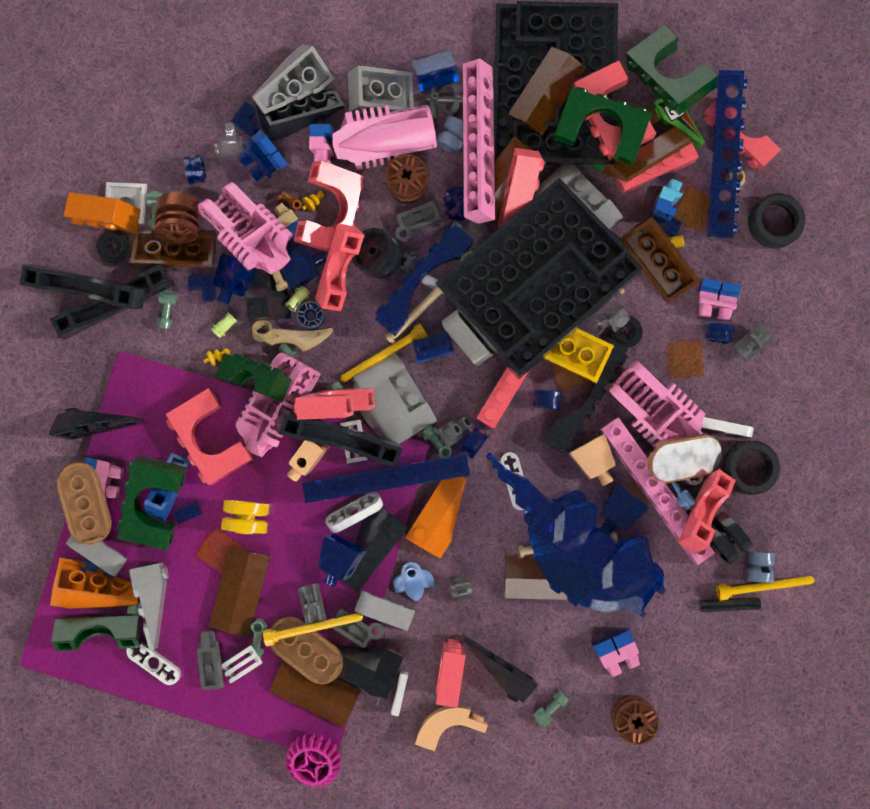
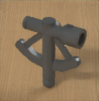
[426,77,463,121]

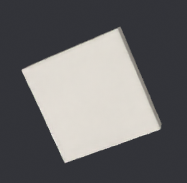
[105,182,147,225]

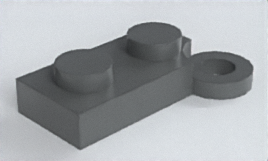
[395,201,441,242]
[332,608,384,648]

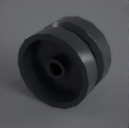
[352,228,403,279]
[710,511,753,565]

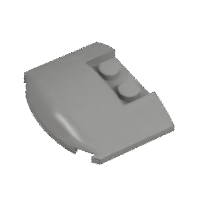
[533,165,623,229]
[353,352,437,444]

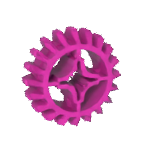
[285,733,342,789]

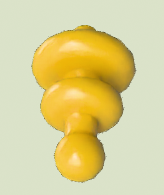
[302,191,325,212]
[203,348,230,367]

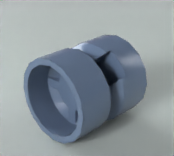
[436,116,463,155]
[746,551,775,583]

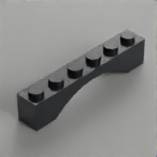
[50,263,174,340]
[20,264,146,309]
[541,336,628,454]
[274,408,402,467]

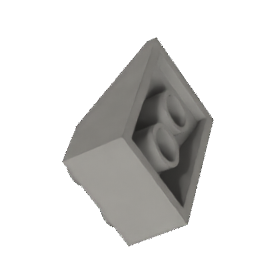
[348,65,414,114]

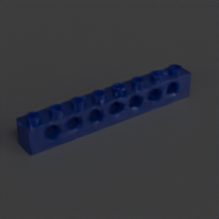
[707,70,748,238]
[302,455,470,503]

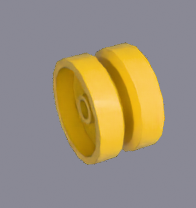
[221,500,270,534]

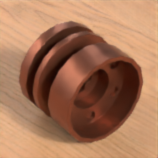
[385,154,428,203]
[154,192,200,244]
[611,695,659,745]

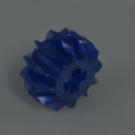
[442,186,467,222]

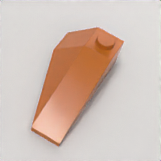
[405,468,467,558]
[50,558,139,609]

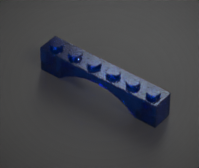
[375,224,474,337]

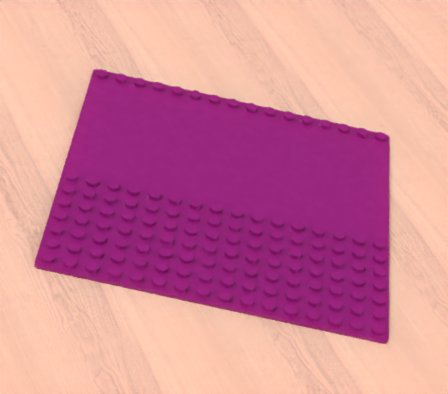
[20,352,430,753]

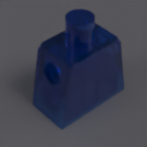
[282,246,327,291]
[213,253,258,304]
[601,483,649,535]
[318,533,367,587]

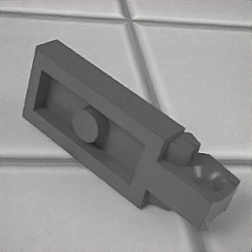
[197,630,224,690]

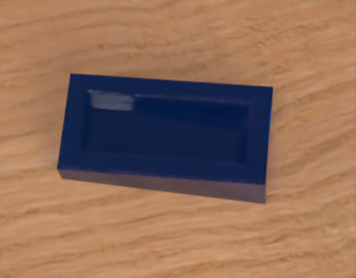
[664,210,686,236]
[173,502,202,525]

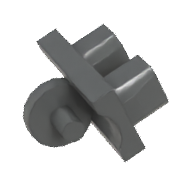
[732,323,775,362]
[436,416,473,448]
[298,583,327,625]

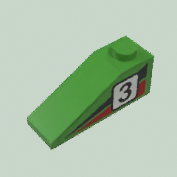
[653,98,706,149]

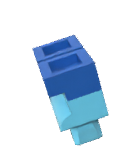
[649,179,683,225]

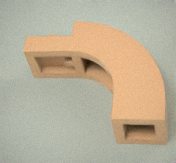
[415,705,488,751]

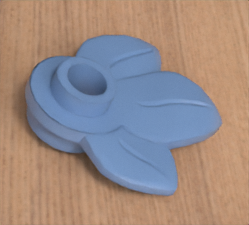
[671,482,695,510]
[394,561,435,601]

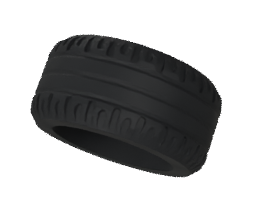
[748,193,806,249]
[722,441,780,495]

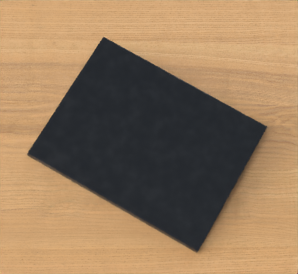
[493,1,618,165]
[435,178,643,380]

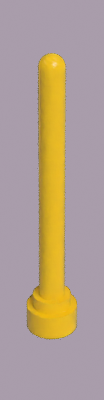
[340,323,428,382]
[716,576,814,601]
[263,613,363,647]

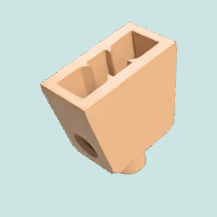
[568,434,616,486]
[287,440,330,482]

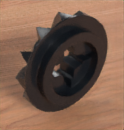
[96,230,129,263]
[610,316,643,348]

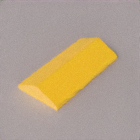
[544,329,614,383]

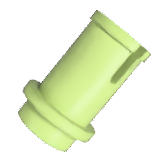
[285,286,310,312]
[211,312,237,338]

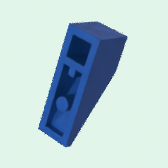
[144,453,190,522]

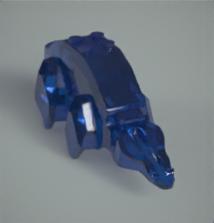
[486,452,666,618]

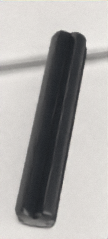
[699,598,761,612]

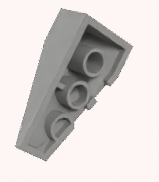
[252,44,334,114]
[129,562,169,651]

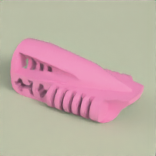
[332,104,437,171]
[198,182,292,274]
[236,353,321,457]
[608,360,705,448]

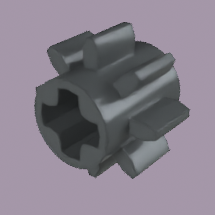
[399,251,423,277]
[450,576,473,602]

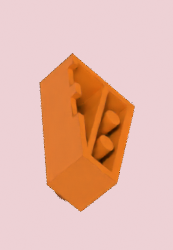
[64,193,141,233]

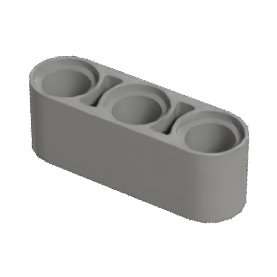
[442,310,495,365]
[66,536,127,577]
[354,591,415,631]

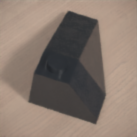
[255,91,345,141]
[247,267,292,321]
[49,408,145,440]
[342,507,409,593]
[463,636,538,703]
[336,646,404,699]

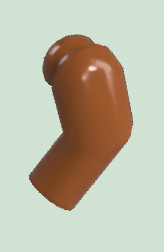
[276,191,302,210]

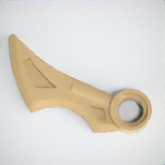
[252,320,333,352]

